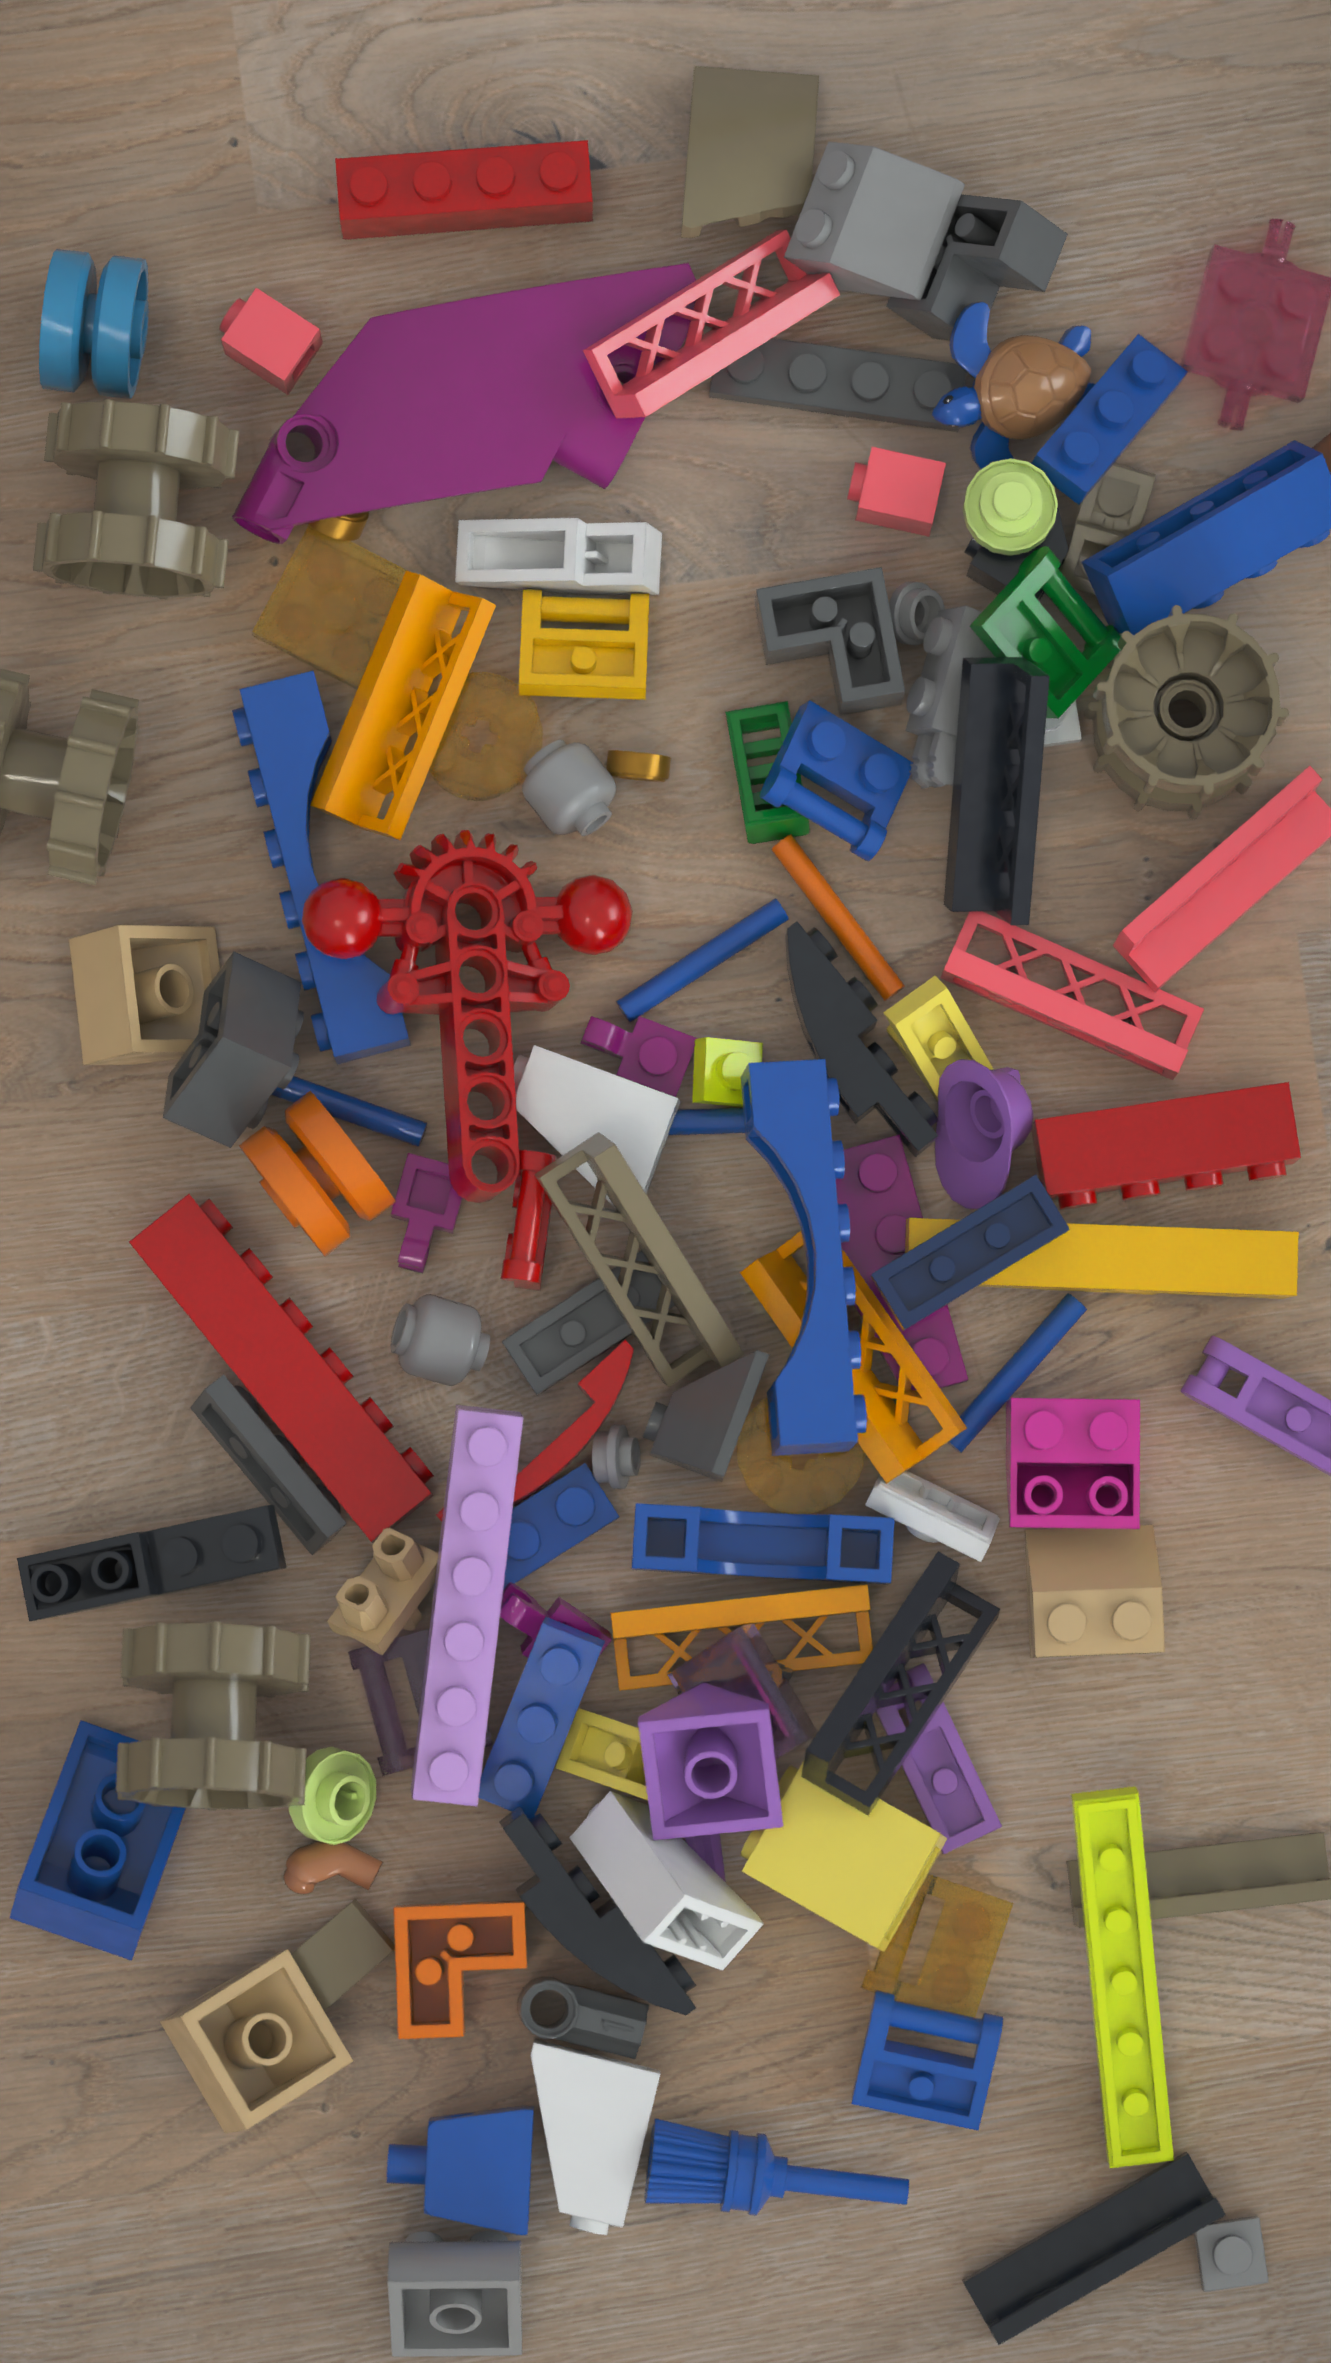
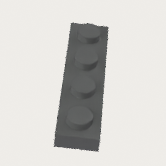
[709,338,967,432]

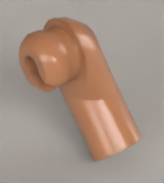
[283,1841,383,1894]

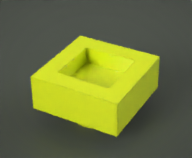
[692,1037,763,1107]

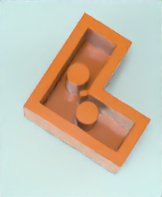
[394,1900,528,2039]

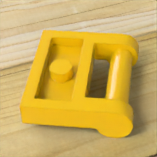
[519,589,649,700]

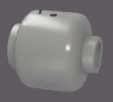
[522,740,617,836]
[390,1294,490,1386]

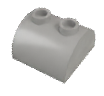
[388,2231,522,2357]

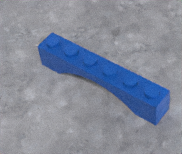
[232,670,411,1065]
[741,1059,867,1456]

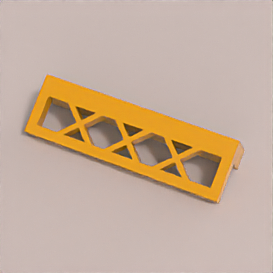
[310,571,496,840]
[739,1231,967,1484]
[611,1584,873,1691]

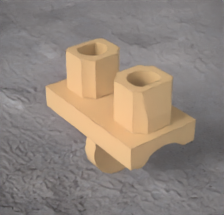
[327,1528,438,1655]

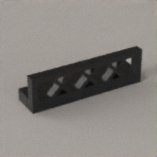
[944,657,1050,925]
[801,1551,1000,1816]
[962,2152,1226,2345]

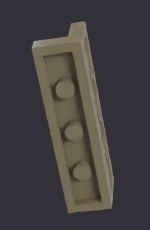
[534,1132,744,1387]
[1066,1832,1331,1928]

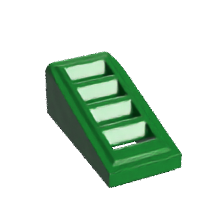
[725,701,810,844]

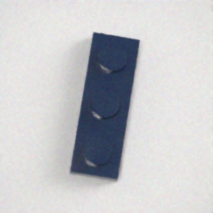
[870,1175,1070,1331]

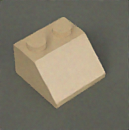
[69,925,220,1065]
[1024,1525,1165,1658]
[160,1949,353,2134]

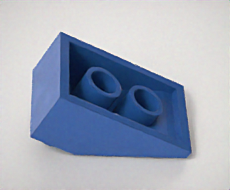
[10,1720,186,1961]

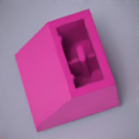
[1006,1398,1140,1529]

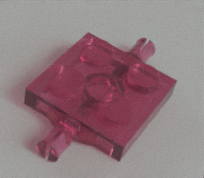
[1180,219,1331,431]

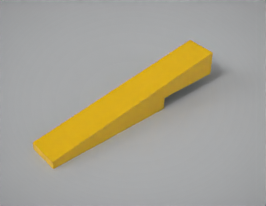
[905,1218,1299,1299]

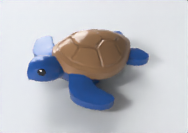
[932,302,1095,470]

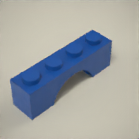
[632,1503,895,1585]

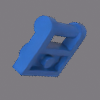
[760,700,913,861]
[852,1990,1003,2131]

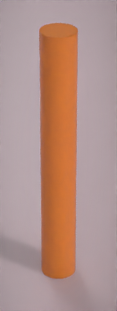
[771,834,905,1001]

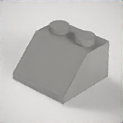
[784,142,965,301]

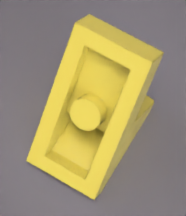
[883,975,994,1101]
[555,1708,648,1801]

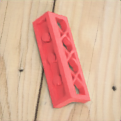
[583,229,840,418]
[1113,766,1331,992]
[940,911,1204,1080]

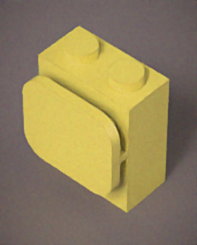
[741,1761,947,1952]

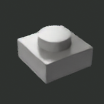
[1194,2216,1269,2292]

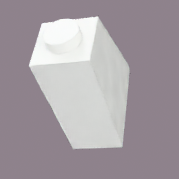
[514,1045,681,1209]
[569,1791,764,1970]
[531,2039,660,2235]

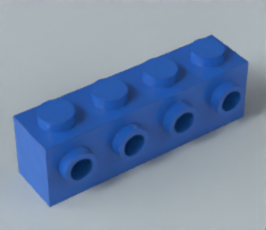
[1082,440,1331,636]

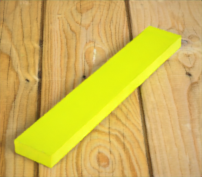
[1071,1786,1174,2168]

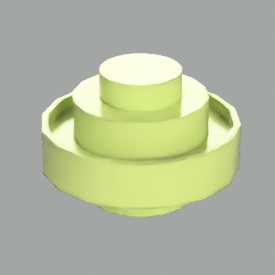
[963,458,1058,556]
[289,1746,377,1845]

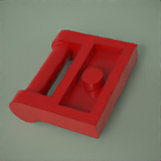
[501,1150,557,1291]

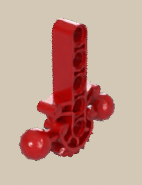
[302,830,633,1203]

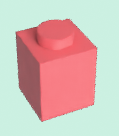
[220,288,323,395]
[847,447,946,537]

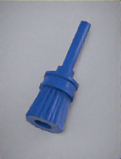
[644,2118,909,2216]

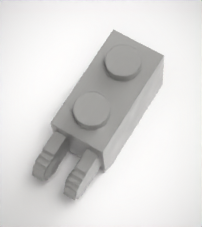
[905,606,995,789]

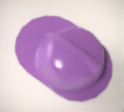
[935,1059,1034,1209]

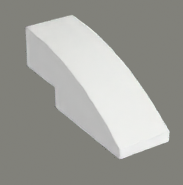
[455,518,662,595]

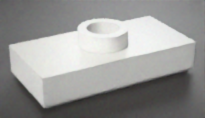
[865,1471,1000,1562]

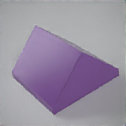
[638,1682,783,1841]

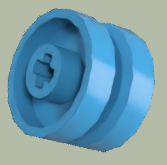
[39,249,149,399]

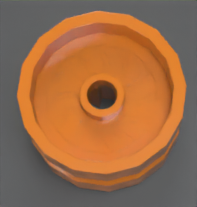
[239,1091,396,1257]

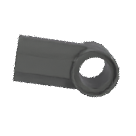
[517,1976,649,2059]

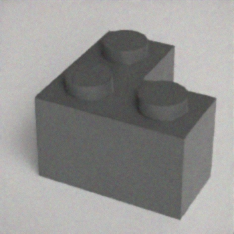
[886,194,1068,341]
[755,567,905,716]
[163,952,304,1148]

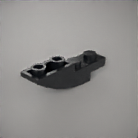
[785,921,938,1157]
[17,1505,287,1621]
[499,1807,697,2016]

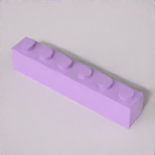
[411,1405,523,1806]

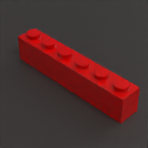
[129,1194,434,1544]

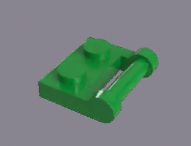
[970,546,1121,719]

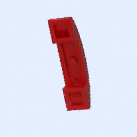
[436,1340,634,1522]

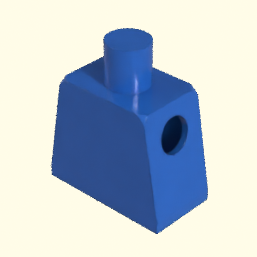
[387,2105,534,2235]

